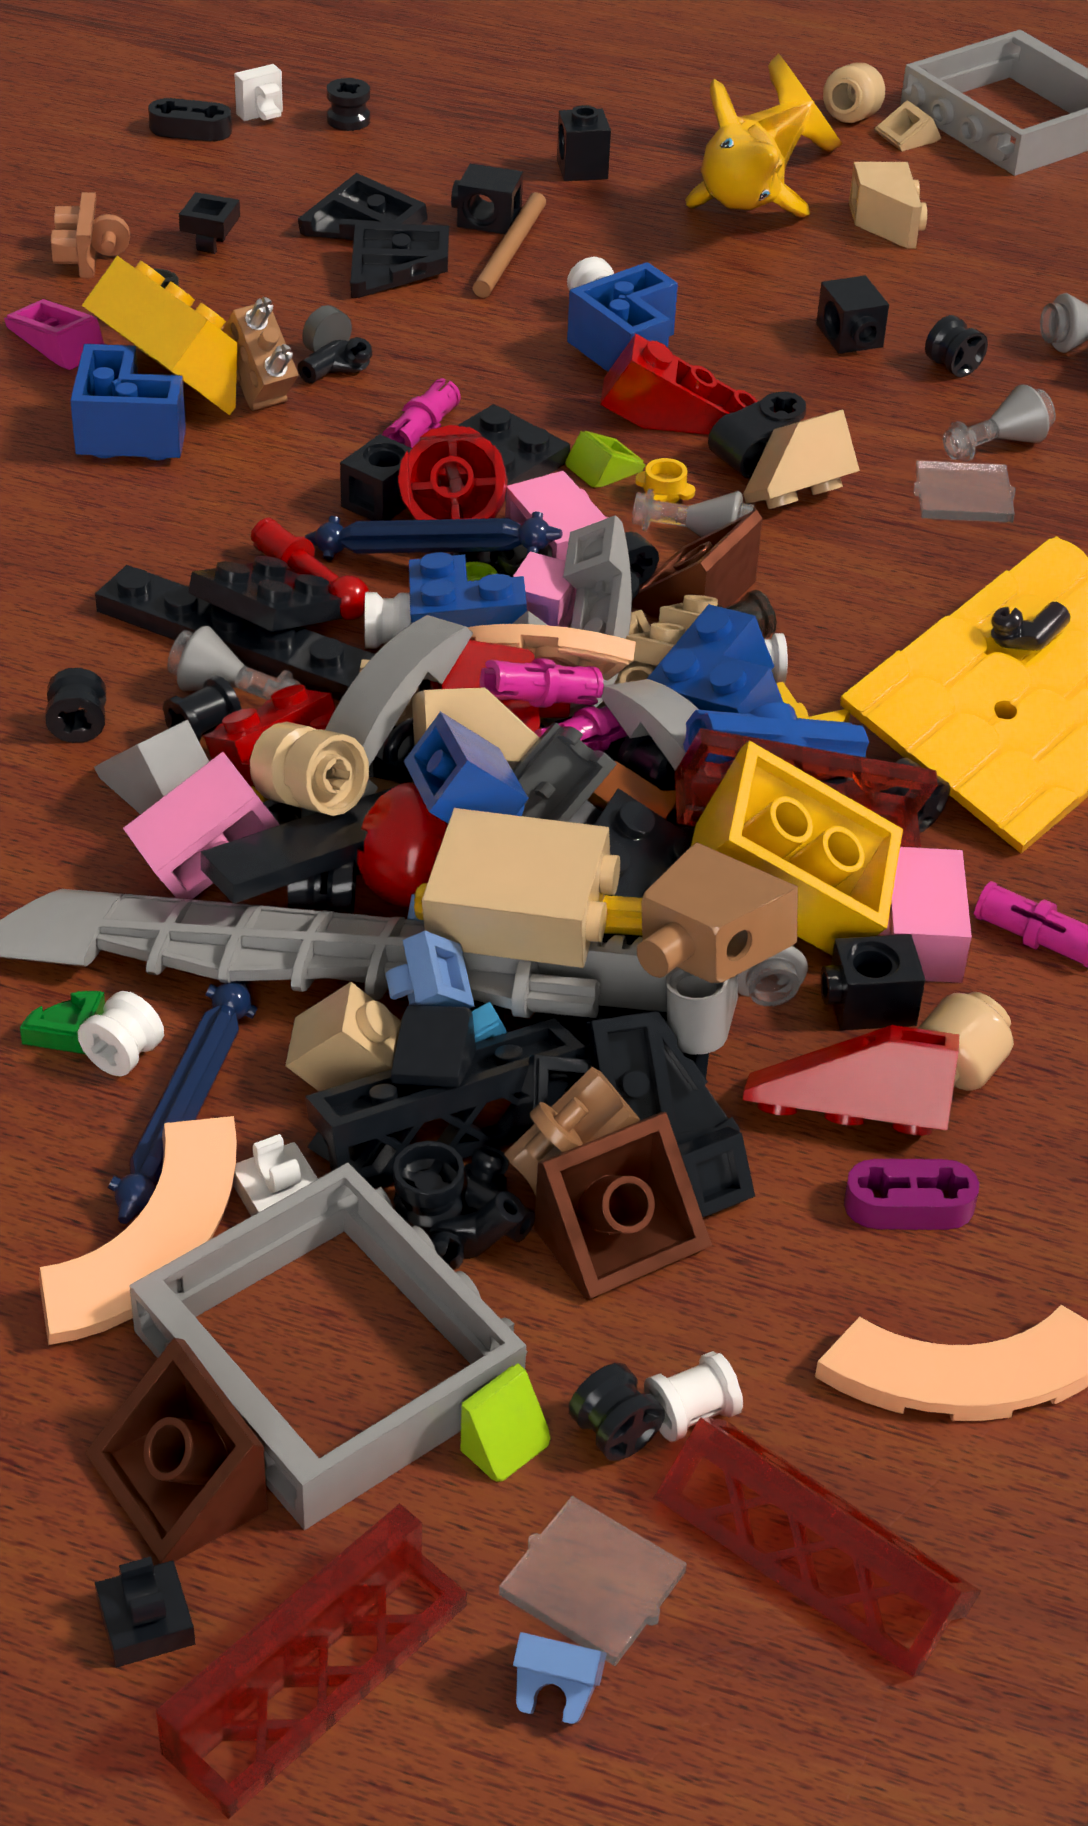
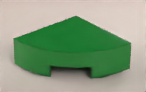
[20,991,105,1054]

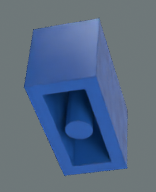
[404,711,529,824]

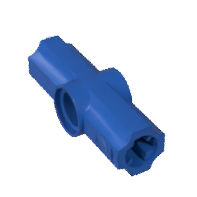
[683,702,869,777]

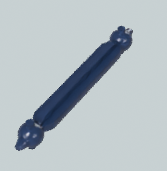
[305,511,563,560]
[107,981,258,1224]

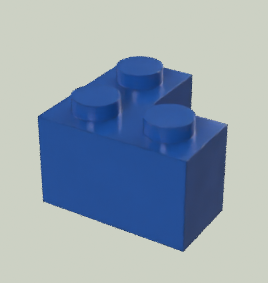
[567,262,678,372]
[70,344,186,460]
[409,552,527,627]
[647,604,784,714]

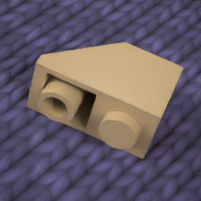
[849,162,927,249]
[743,409,860,509]
[412,687,539,770]
[285,982,401,1092]

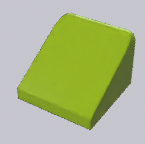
[565,431,646,488]
[460,1363,551,1482]

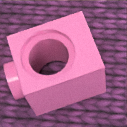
[513,552,577,627]

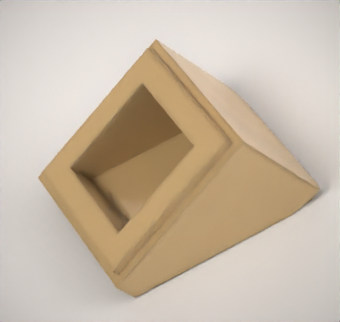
[874,100,941,151]

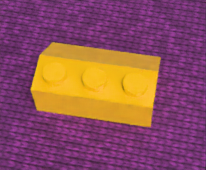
[82,256,237,415]
[691,740,903,955]

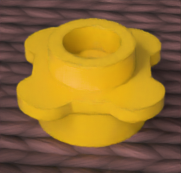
[635,458,695,505]

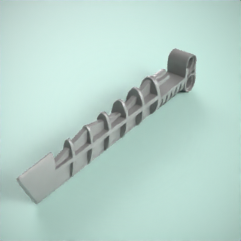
[0,889,738,1054]

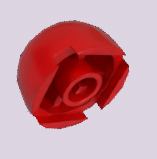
[398,425,508,520]
[357,782,448,909]

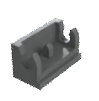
[513,722,617,822]

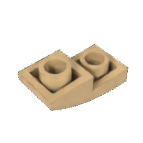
[626,595,718,666]

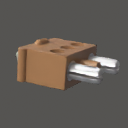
[221,297,299,411]

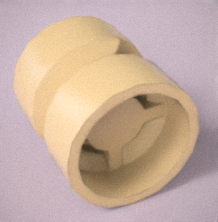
[250,722,369,816]

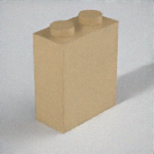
[422,808,620,968]

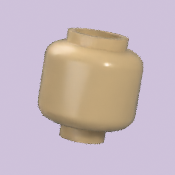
[823,62,885,123]
[918,992,1014,1091]

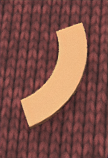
[467,624,636,681]
[39,1116,237,1345]
[815,1305,1088,1421]

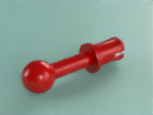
[251,517,370,620]

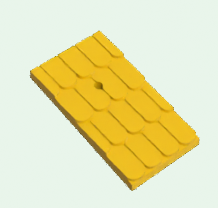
[840,536,1088,854]

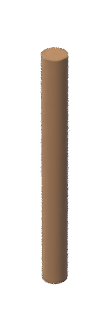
[473,192,546,298]

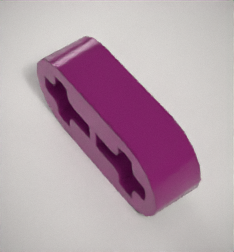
[844,1159,979,1230]

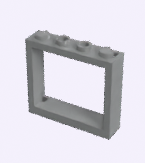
[900,30,1088,176]
[129,1163,528,1530]

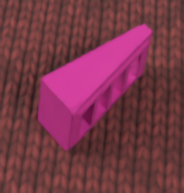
[4,299,105,370]

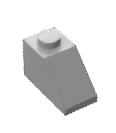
[94,720,209,814]

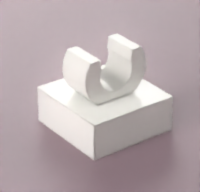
[234,64,283,121]
[232,1134,318,1217]

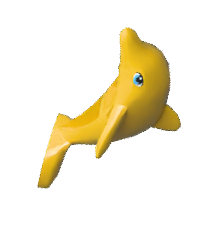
[685,53,843,217]

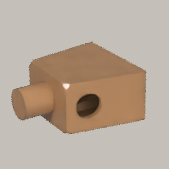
[637,843,798,983]

